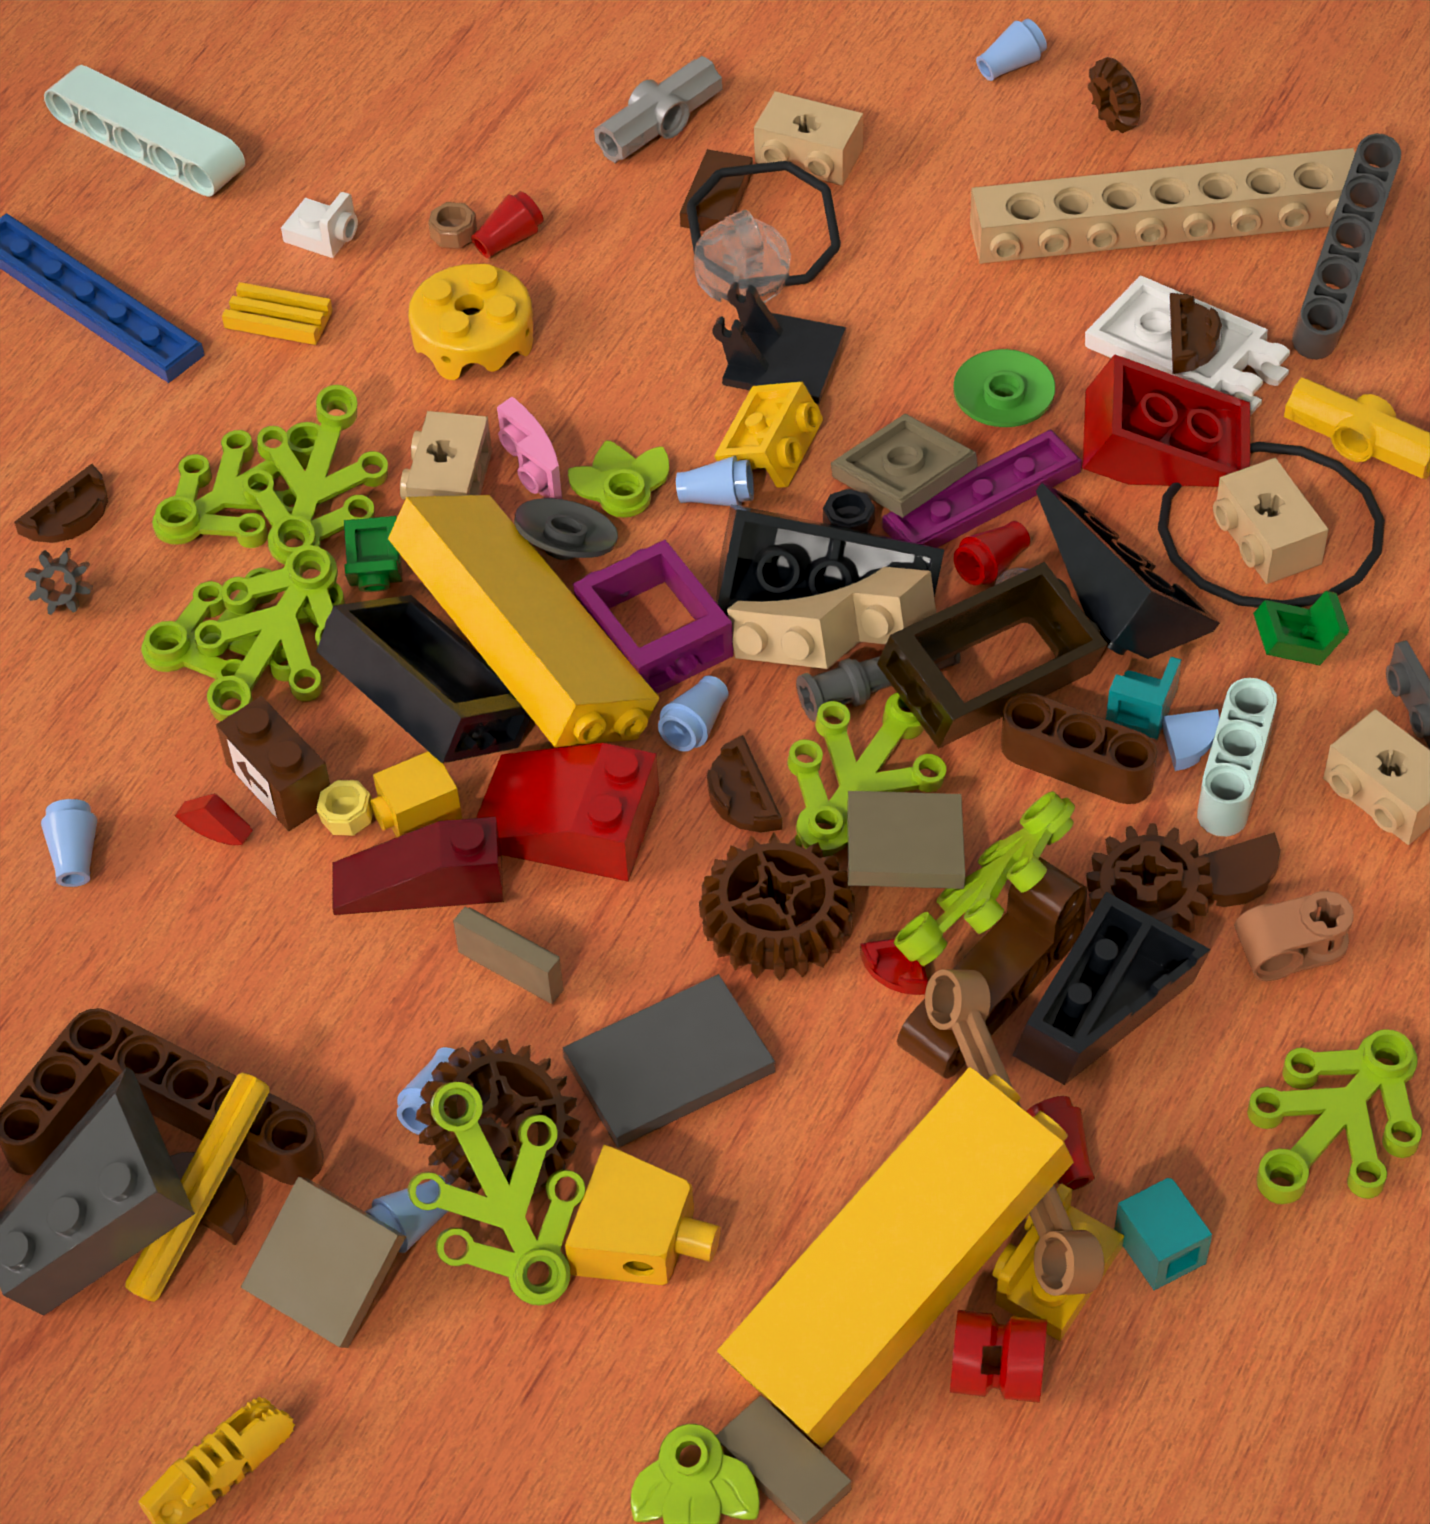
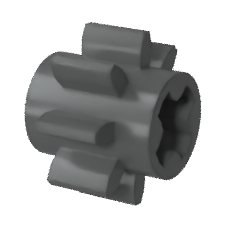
[25,548,93,615]

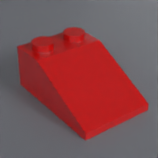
[1083,354,1250,487]
[476,743,660,882]

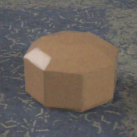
[428,202,477,248]

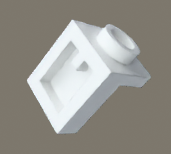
[281,192,358,258]

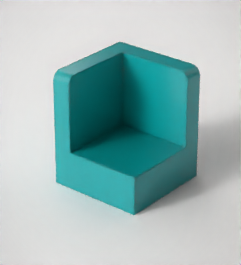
[1106,656,1182,740]
[1114,1178,1212,1291]

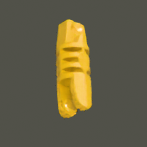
[138,1397,295,1524]

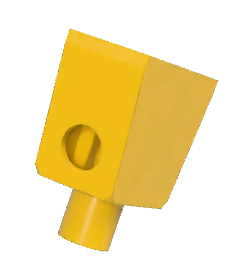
[565,1145,721,1285]

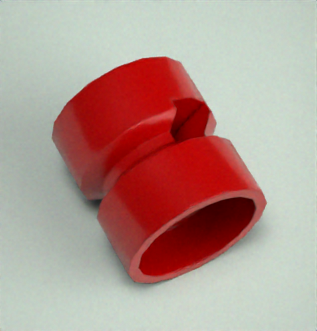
[950,1310,1047,1403]

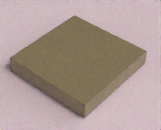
[831,414,978,518]
[847,791,965,889]
[241,1177,406,1348]

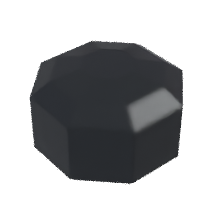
[823,489,875,533]

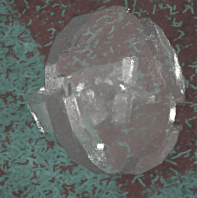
[693,209,791,303]

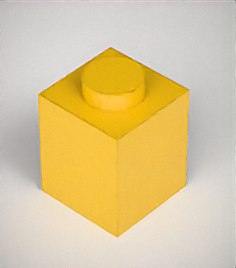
[370,751,462,837]

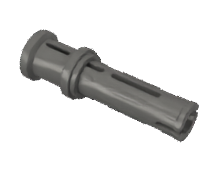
[796,653,961,722]

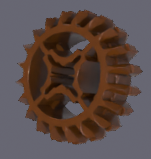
[699,833,855,981]
[415,1039,581,1194]

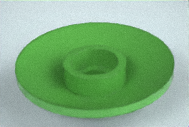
[953,349,1055,427]

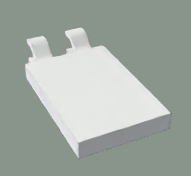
[1085,275,1290,416]

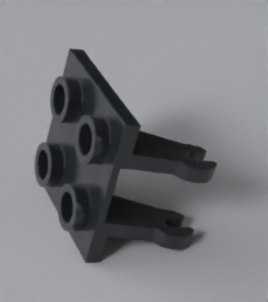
[712,282,846,404]

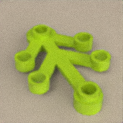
[243,385,388,565]
[152,422,320,548]
[194,545,338,722]
[141,568,345,681]
[787,693,946,857]
[894,791,1075,966]
[1247,1029,1422,1204]
[408,1082,585,1305]

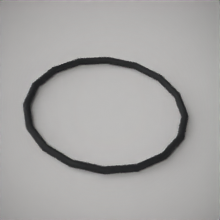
[1158,442,1385,608]

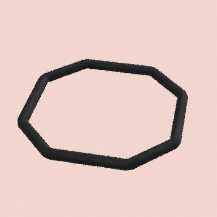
[686,161,841,291]

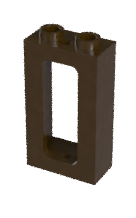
[877,562,1108,749]

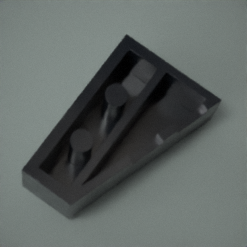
[1012,892,1211,1085]

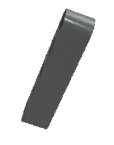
[1292,133,1401,360]

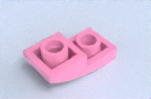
[497,397,562,499]

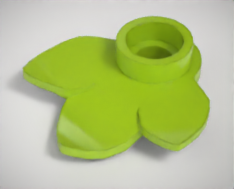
[568,440,669,517]
[631,1424,760,1524]

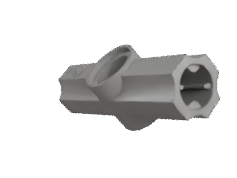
[594,56,723,163]

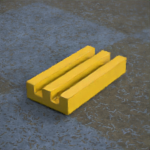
[222,282,333,345]

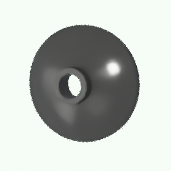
[514,498,618,560]

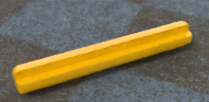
[125,1072,269,1302]

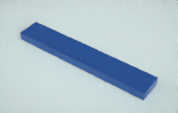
[0,213,205,383]

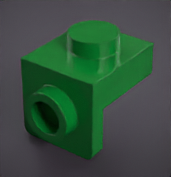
[344,516,402,592]
[1253,591,1349,666]

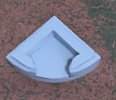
[1162,709,1219,771]

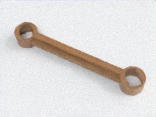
[925,969,1104,1296]

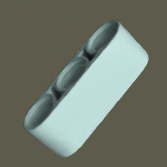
[1197,678,1277,837]

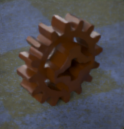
[1086,823,1213,933]

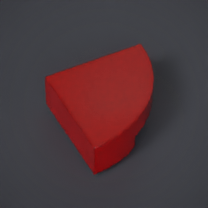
[175,793,253,845]
[860,938,928,995]

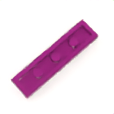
[882,429,1082,548]

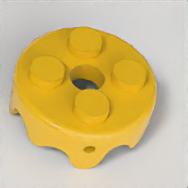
[408,264,533,380]

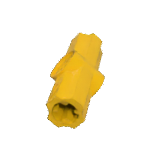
[1284,378,1430,479]

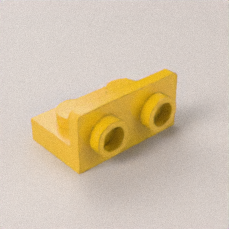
[714,381,823,488]
[992,1184,1124,1341]

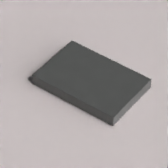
[562,974,775,1148]

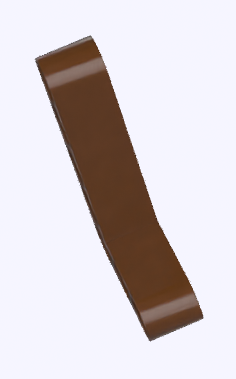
[0,1008,323,1185]

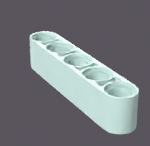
[44,65,245,197]

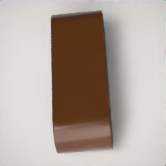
[1001,693,1157,804]

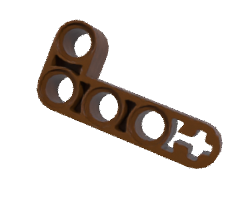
[897,857,1087,1079]

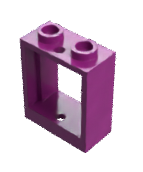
[573,540,733,694]

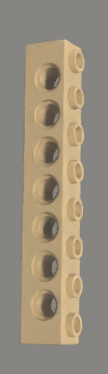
[970,148,1364,264]

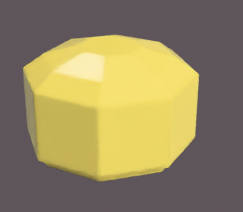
[316,780,373,836]

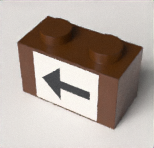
[216,696,330,831]

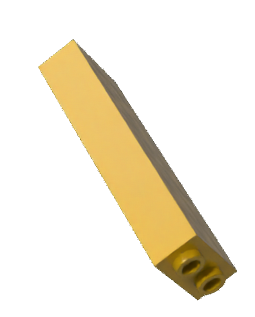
[388,495,659,747]
[717,1067,1074,1449]

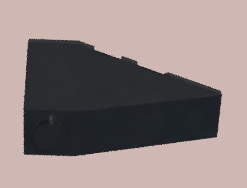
[1036,483,1220,659]
[716,504,944,616]

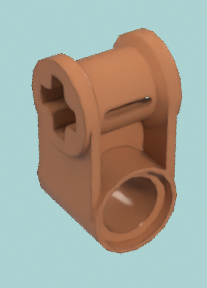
[1234,891,1354,981]

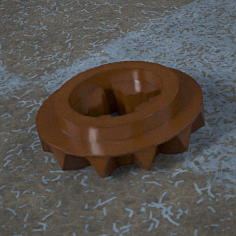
[1088,57,1141,133]

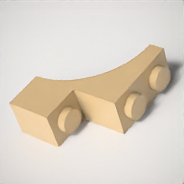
[727,567,936,669]

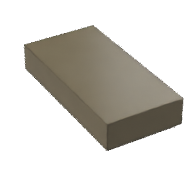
[453,906,564,1004]
[716,1395,852,1524]

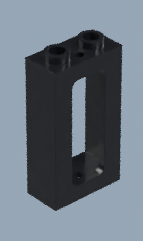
[316,595,531,763]

